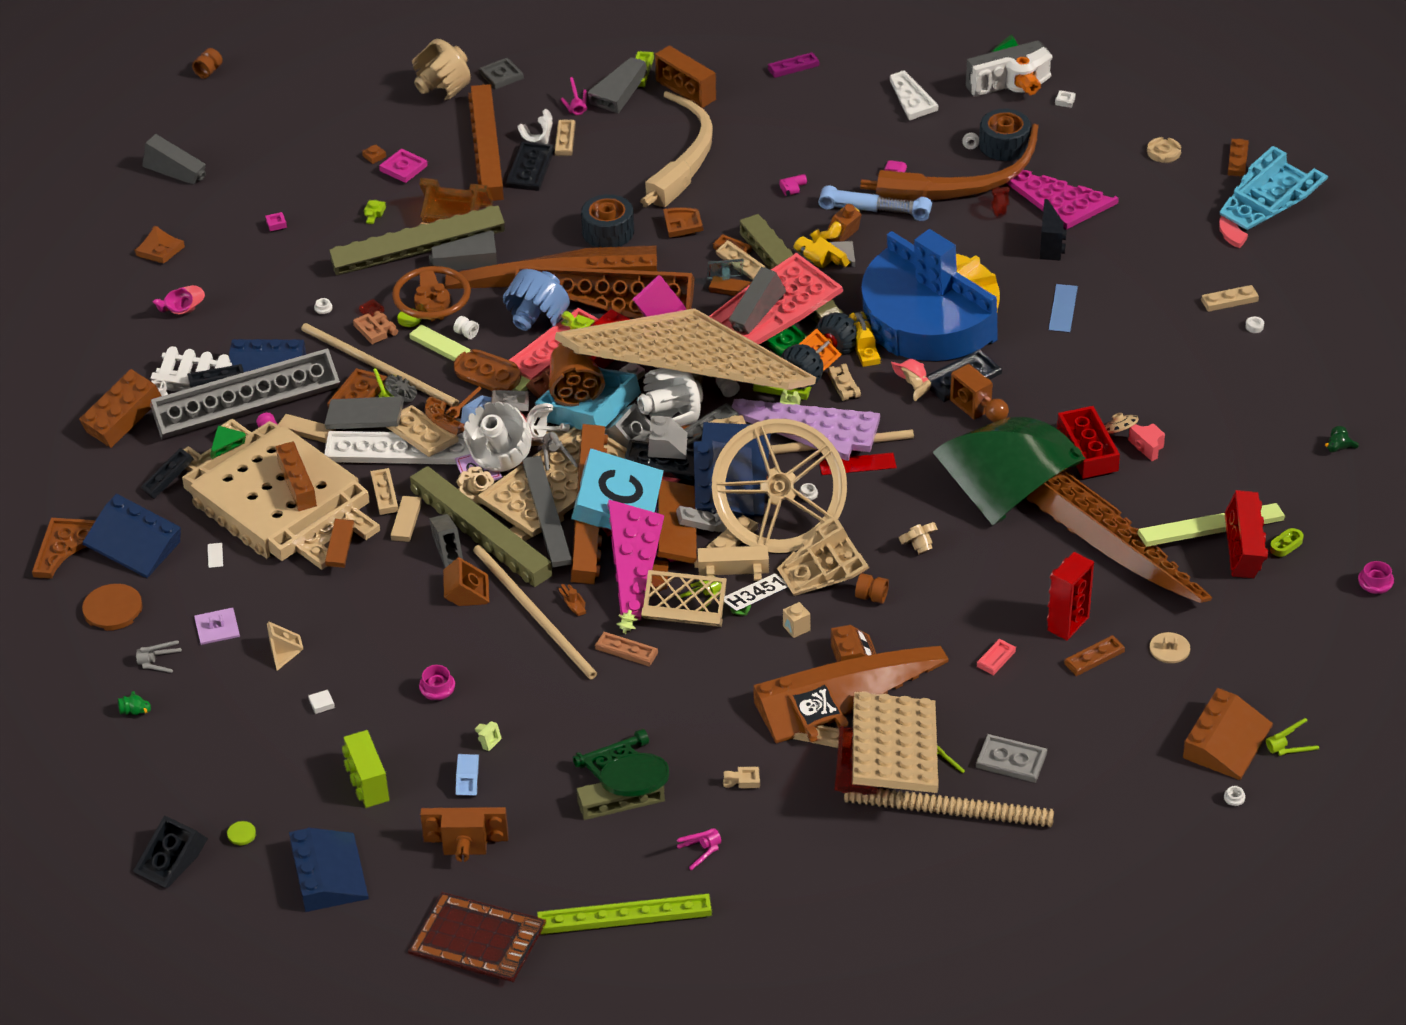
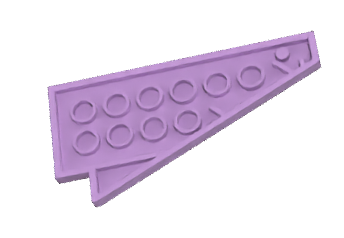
[732,399,880,461]

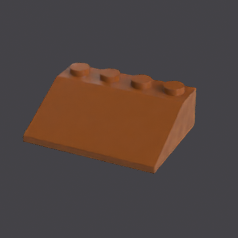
[1183,688,1273,780]

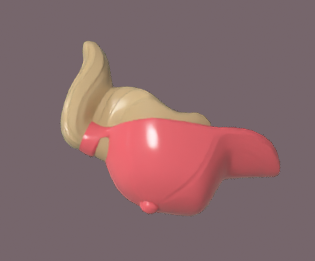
[891,359,931,401]

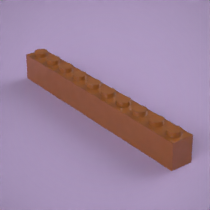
[468,84,504,202]
[571,424,608,584]

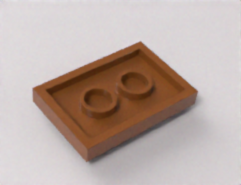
[327,368,387,408]

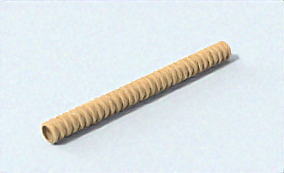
[844,784,1054,828]

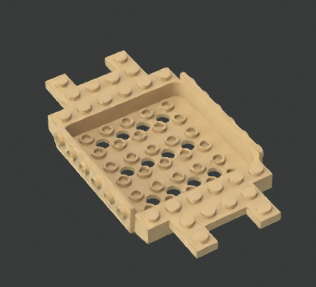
[182,419,380,570]

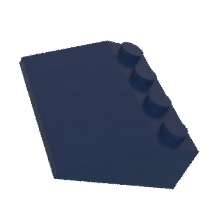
[229,339,306,372]
[694,441,754,518]
[83,493,181,578]
[289,828,369,912]

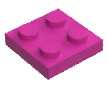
[379,149,428,183]

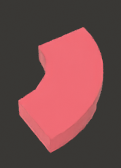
[1219,216,1248,248]

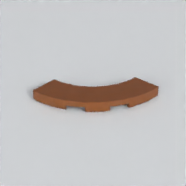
[424,397,464,435]

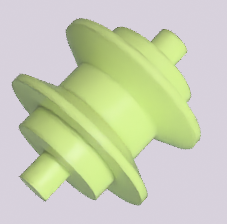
[617,610,638,634]

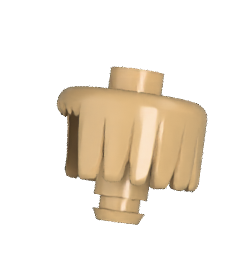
[412,39,471,100]

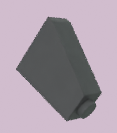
[429,514,463,568]

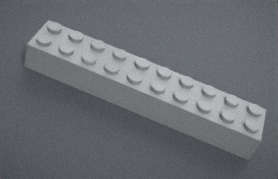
[150,348,340,440]

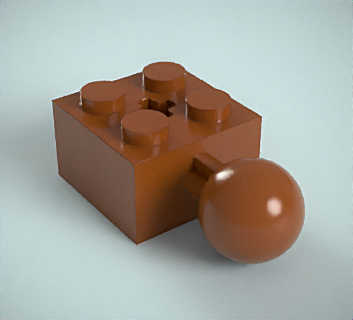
[950,363,1009,422]

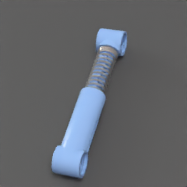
[818,185,932,221]

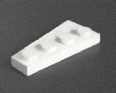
[890,70,938,120]

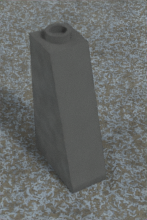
[588,57,647,113]
[142,134,206,185]
[429,231,497,270]
[729,267,786,334]

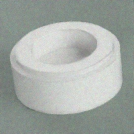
[1245,316,1264,333]

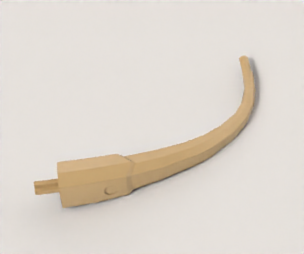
[640,91,713,207]

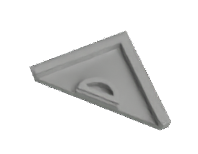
[829,241,855,267]

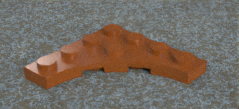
[32,518,96,578]

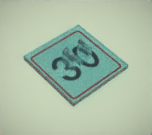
[707,259,744,280]

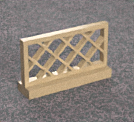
[641,570,727,627]

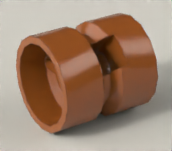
[192,48,223,78]
[855,573,889,604]

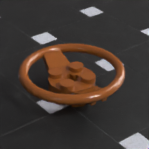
[392,266,471,321]

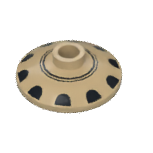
[1105,413,1139,433]

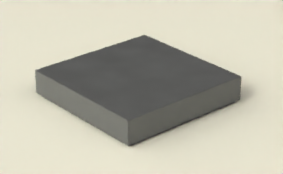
[479,58,524,89]

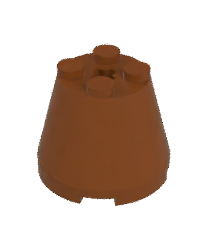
[549,343,605,406]

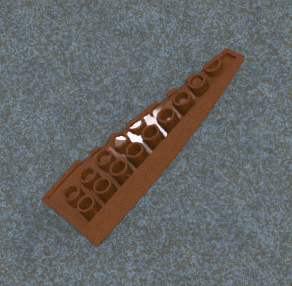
[515,265,695,319]
[753,646,949,743]

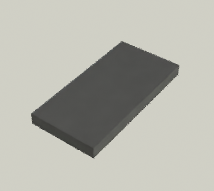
[325,396,404,429]

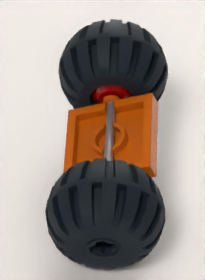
[780,313,857,389]

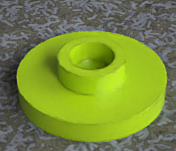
[397,309,422,327]
[227,821,256,845]

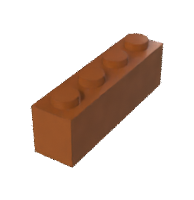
[275,441,317,511]

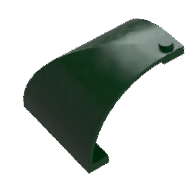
[933,417,1085,525]

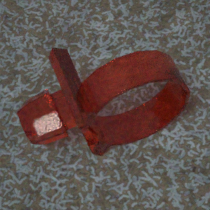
[992,187,1010,217]

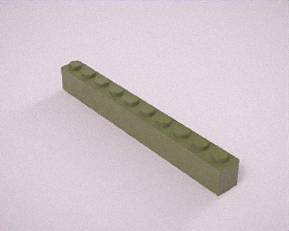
[330,205,505,276]
[740,214,844,325]
[410,466,552,587]

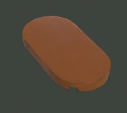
[454,349,521,391]

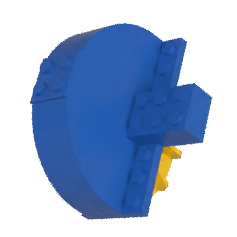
[862,229,1000,361]

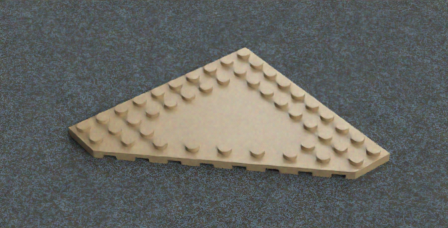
[555,308,816,390]

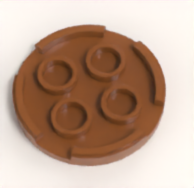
[82,584,143,630]

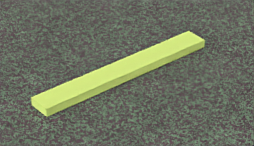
[409,325,531,391]
[1138,503,1285,547]

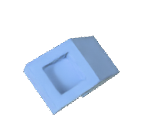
[456,754,479,796]

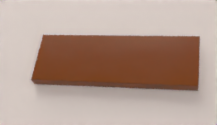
[657,480,697,564]

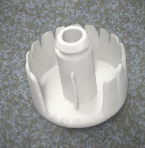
[637,368,703,427]
[463,402,531,472]

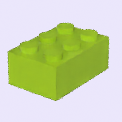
[342,730,389,808]

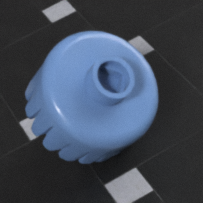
[503,269,570,331]

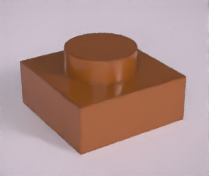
[362,144,386,164]

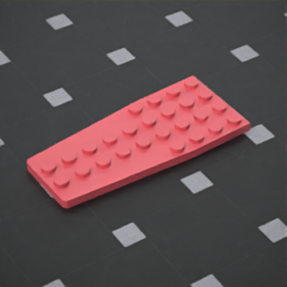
[709,253,843,345]

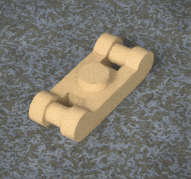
[828,363,861,401]

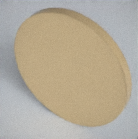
[1150,632,1190,663]

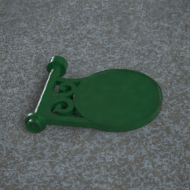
[573,729,669,797]

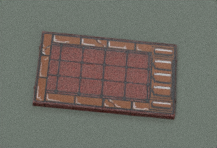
[408,892,547,982]

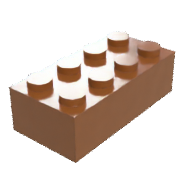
[655,45,716,108]
[79,369,161,448]

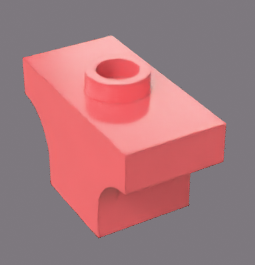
[1128,423,1165,461]

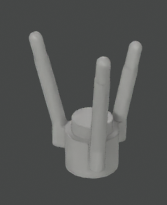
[542,432,579,471]
[136,640,182,673]

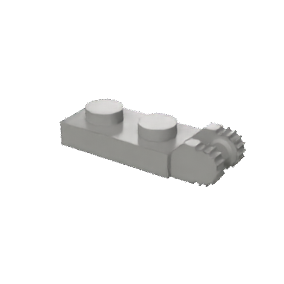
[676,506,727,532]

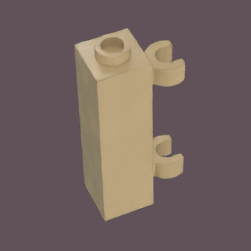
[694,546,769,581]

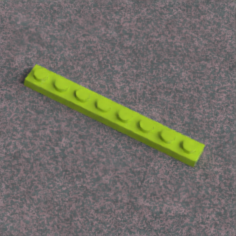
[537,894,712,934]

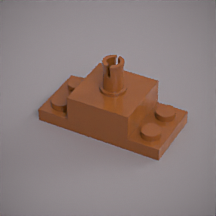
[420,807,508,862]

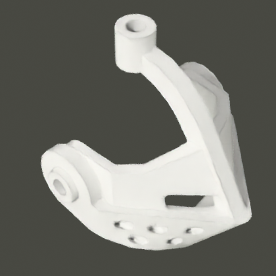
[518,109,553,144]
[526,403,570,444]

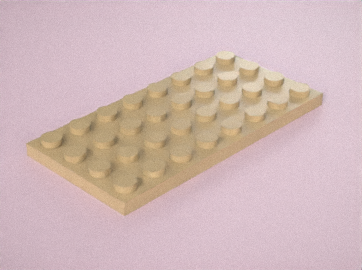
[478,427,627,537]
[852,691,938,793]

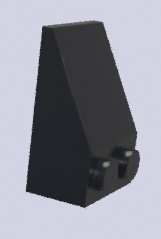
[1040,199,1067,261]
[133,815,208,888]

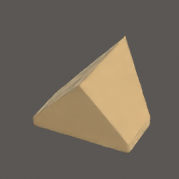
[267,622,303,671]

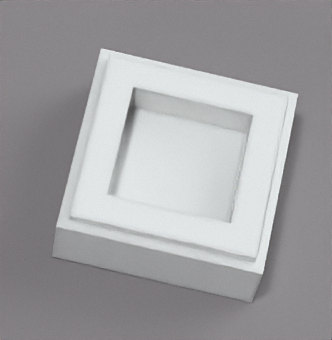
[1055,91,1076,108]
[309,690,335,714]

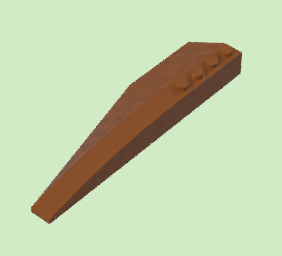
[445,246,657,289]
[1026,470,1212,603]

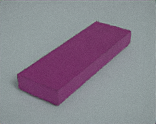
[768,52,819,78]

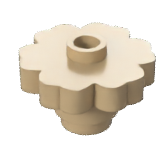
[456,467,494,505]
[899,522,938,554]

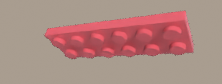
[509,308,598,380]

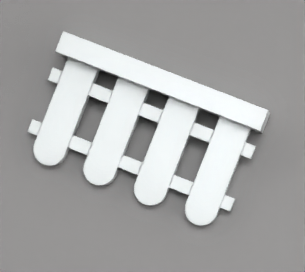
[150,347,232,392]

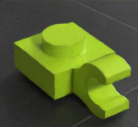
[364,200,386,224]
[561,311,594,330]

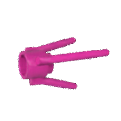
[561,77,587,115]
[677,828,721,870]

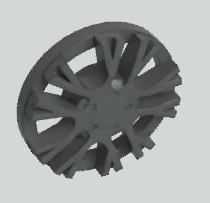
[384,374,417,402]

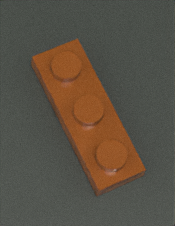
[1228,139,1249,177]

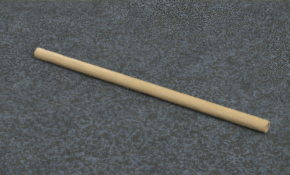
[302,323,459,407]
[769,429,914,455]
[473,545,597,679]

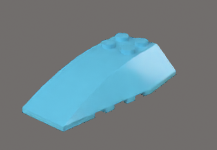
[1220,146,1328,230]

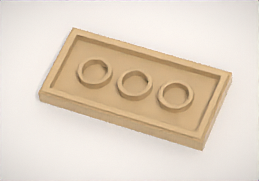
[386,405,459,457]

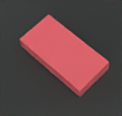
[977,639,1016,676]

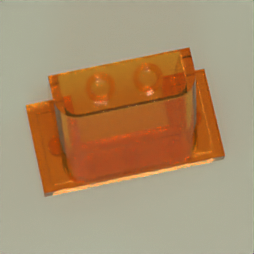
[419,178,493,224]

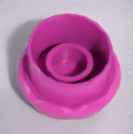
[1358,561,1394,594]
[419,665,455,700]

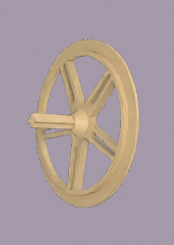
[712,419,847,553]

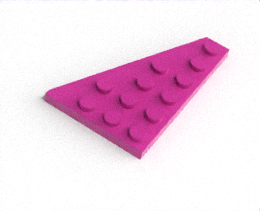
[1007,170,1119,229]

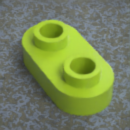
[1270,528,1303,557]

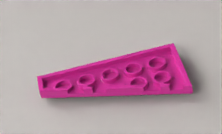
[607,500,665,621]

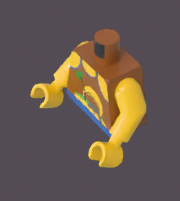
[810,204,861,242]

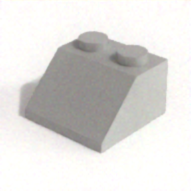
[605,403,651,448]
[648,416,688,459]

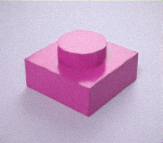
[265,212,287,231]

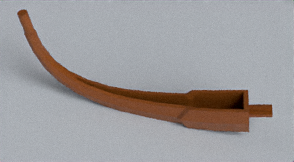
[860,124,1039,203]

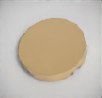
[1147,137,1181,163]

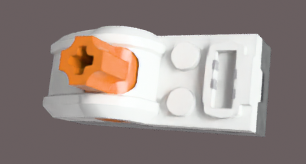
[966,40,1052,97]

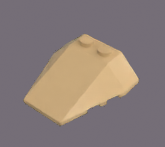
[777,516,869,596]

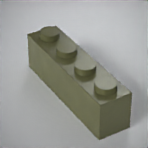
[577,783,665,820]

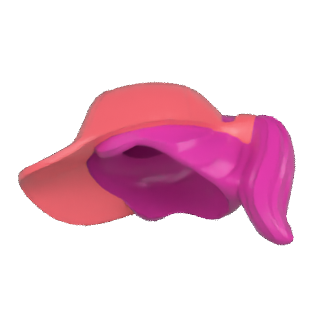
[153,285,205,315]

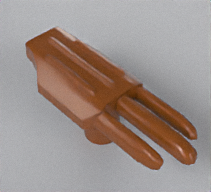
[559,584,586,616]

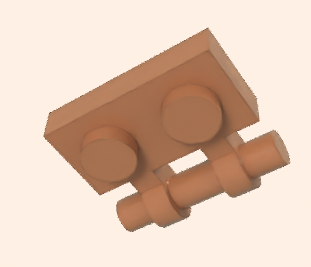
[353,311,398,344]

